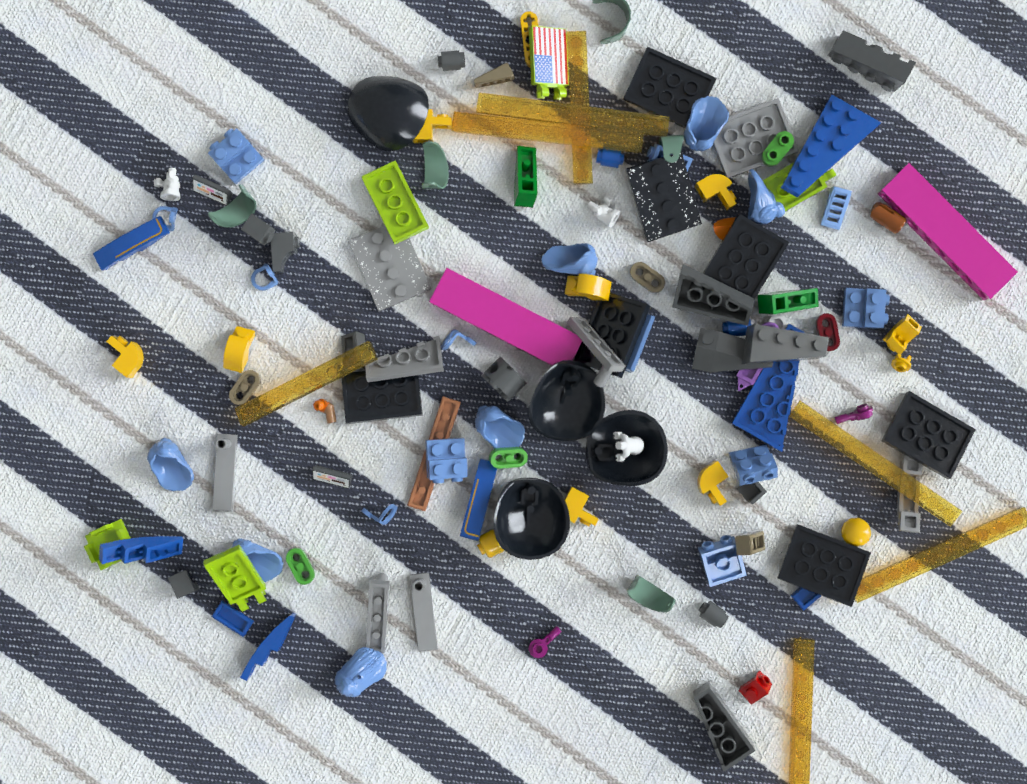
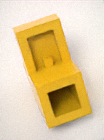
[413,109,452,143]
[694,174,736,210]
[565,274,612,301]
[883,314,922,355]
[223,326,255,373]
[106,336,144,378]
[697,460,729,506]
[565,486,599,527]

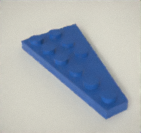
[781,95,881,197]
[731,324,805,452]

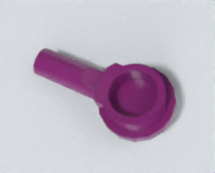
[834,404,873,424]
[529,626,562,658]

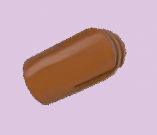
[870,202,906,234]

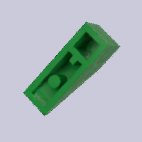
[514,146,538,208]
[757,288,819,314]

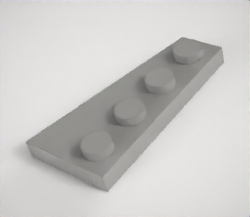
[365,336,444,382]

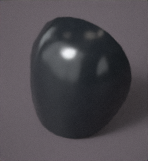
[347,76,429,151]
[528,360,605,441]
[586,410,668,486]
[494,478,570,560]

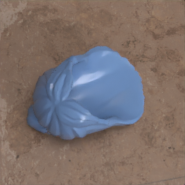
[684,96,729,151]
[747,169,785,225]
[541,243,598,276]
[475,405,525,449]
[147,438,194,491]
[231,538,283,582]
[335,647,387,697]

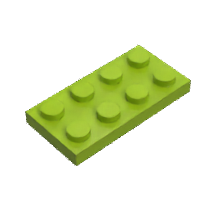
[361,160,429,245]

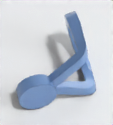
[152,206,178,231]
[251,264,278,291]
[441,329,477,350]
[361,504,397,525]

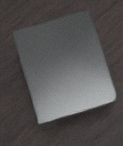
[736,482,767,505]
[168,570,199,599]

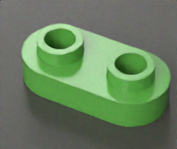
[761,131,794,167]
[489,447,528,469]
[286,548,315,585]

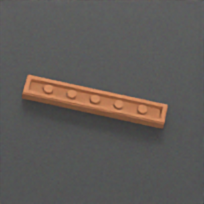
[407,396,461,511]

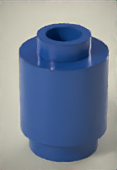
[596,146,625,168]
[722,320,751,336]

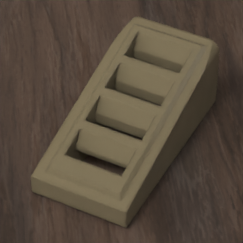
[474,63,514,88]
[735,531,765,555]

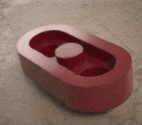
[816,313,840,352]

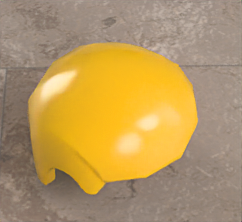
[841,518,871,547]

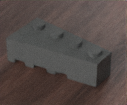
[828,30,916,92]
[672,264,754,326]
[742,324,829,365]
[693,681,756,772]

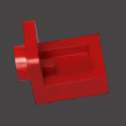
[738,670,772,705]

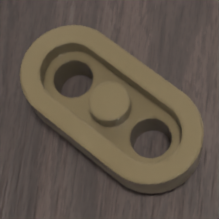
[630,262,665,293]
[229,370,261,405]

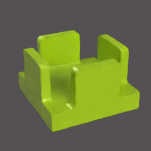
[84,519,131,570]

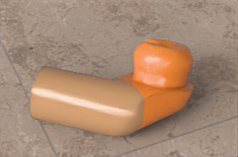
[313,399,337,424]

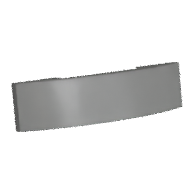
[897,455,923,533]

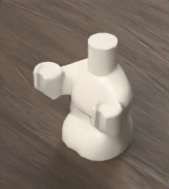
[154,168,180,201]
[587,195,620,228]
[613,432,644,462]

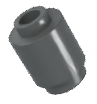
[438,50,465,71]
[699,601,729,628]

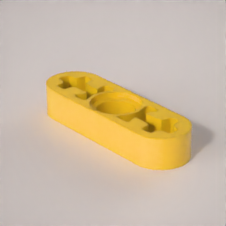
[521,11,538,68]

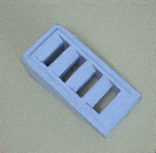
[821,186,852,230]

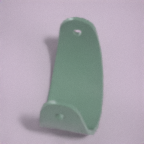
[592,0,631,44]
[658,135,684,163]
[422,141,449,189]
[208,184,257,228]
[626,574,675,613]

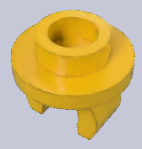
[891,353,911,372]

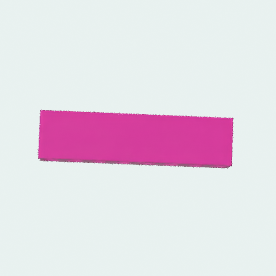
[877,163,1018,300]
[429,268,582,366]

